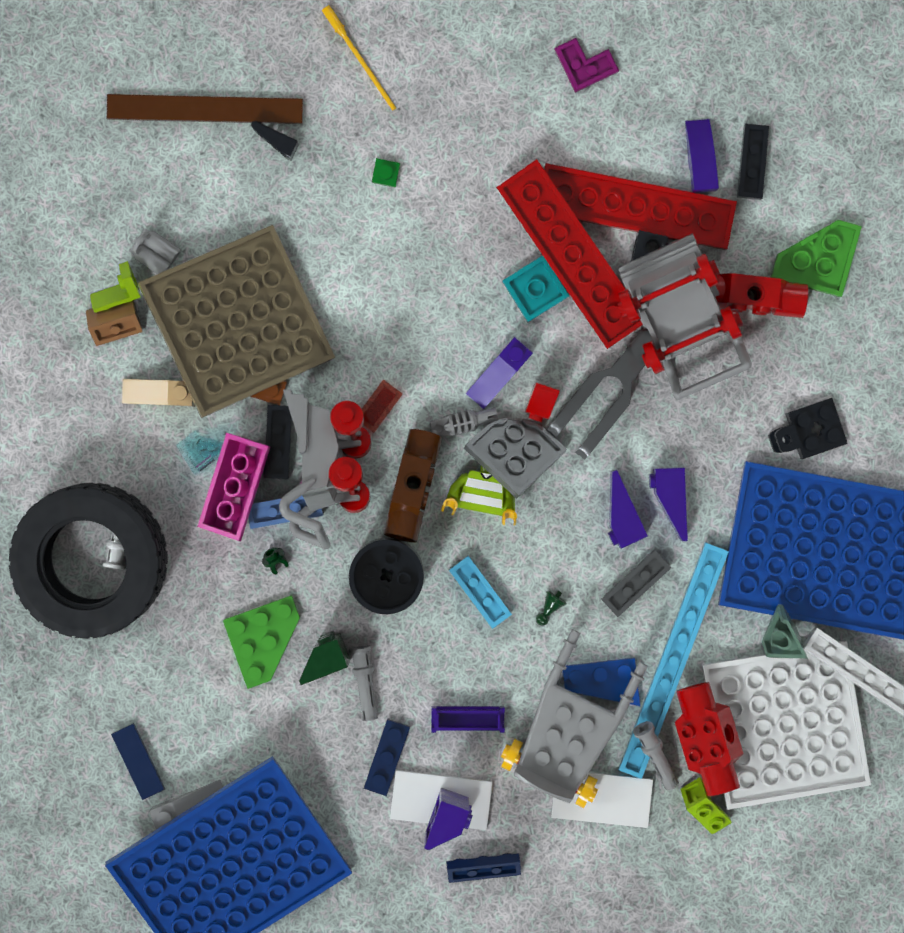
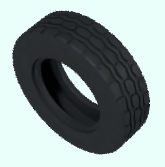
[9,483,168,639]

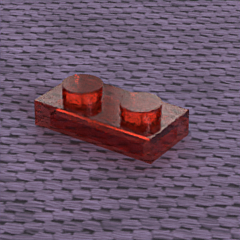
[362,380,403,433]

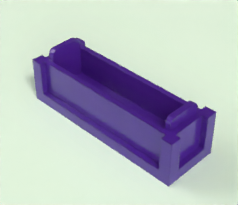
[431,706,505,733]

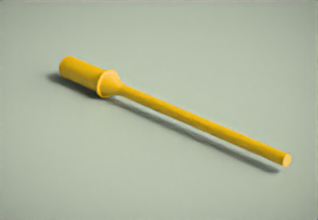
[322,5,396,111]

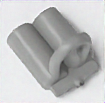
[129,229,181,274]

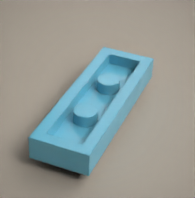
[449,556,512,629]

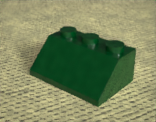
[299,631,351,685]

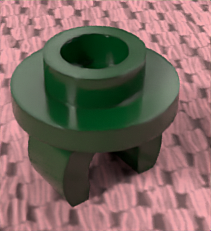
[262,548,289,575]

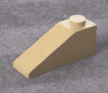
[122,379,195,407]

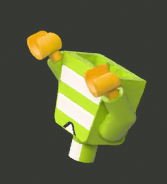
[441,465,517,526]

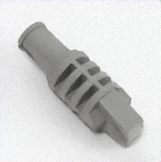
[430,407,498,436]

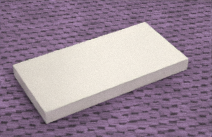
[390,770,492,830]
[551,772,653,828]

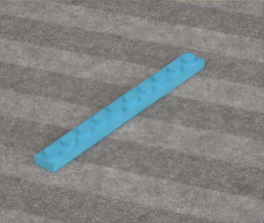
[618,542,729,779]

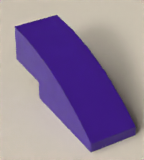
[685,119,719,193]

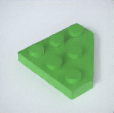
[771,220,862,297]
[223,595,300,689]

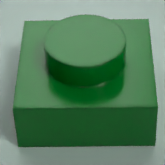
[372,158,400,188]

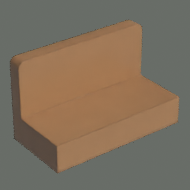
[86,300,143,346]

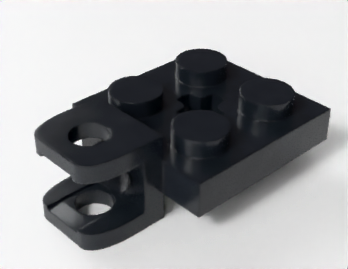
[768,398,848,459]

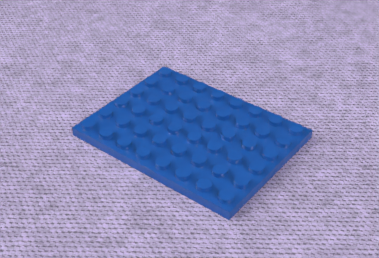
[718,461,904,640]
[105,756,352,933]

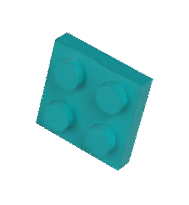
[502,255,569,323]

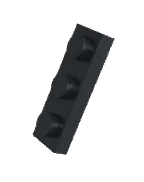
[737,123,769,200]
[264,405,292,479]

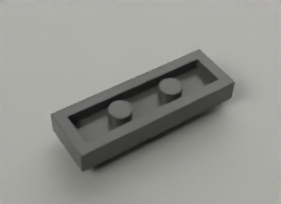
[601,550,671,617]

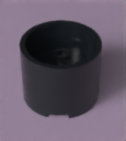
[349,537,424,615]

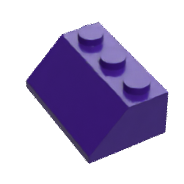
[424,788,473,850]

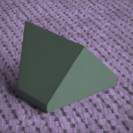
[762,604,808,659]

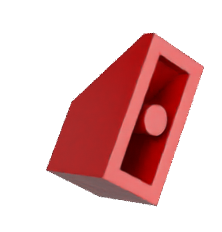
[525,383,560,422]

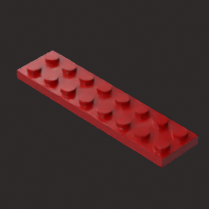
[496,159,643,349]
[544,163,737,250]

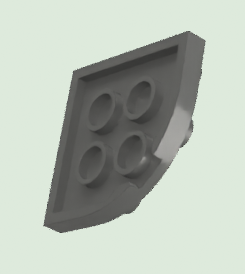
[464,418,567,499]

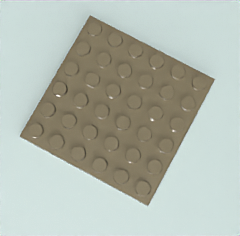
[138,225,335,418]

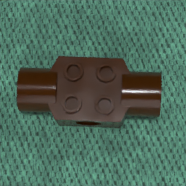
[383,429,442,543]

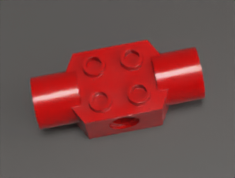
[716,273,808,318]
[674,682,744,796]

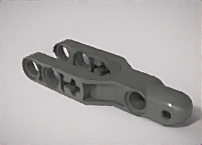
[546,329,657,460]

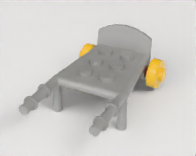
[501,629,648,808]

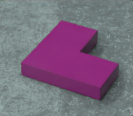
[554,38,619,93]

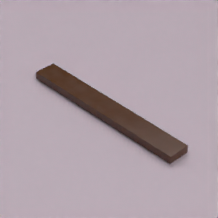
[106,94,303,124]

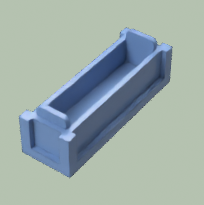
[248,495,324,529]

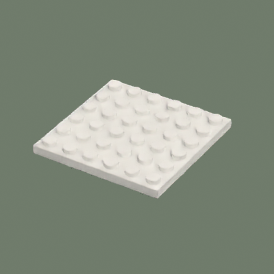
[702,640,871,810]

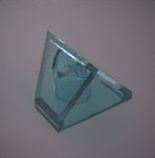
[176,431,223,476]

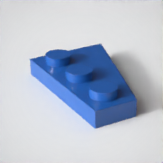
[563,658,640,706]

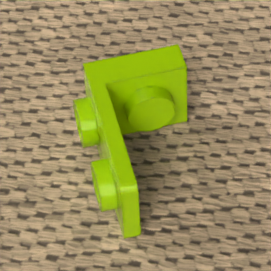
[90,261,141,313]
[680,777,732,834]

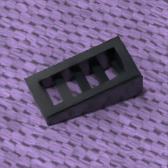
[251,121,299,161]

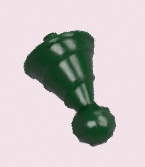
[536,590,567,626]

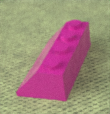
[197,433,270,541]

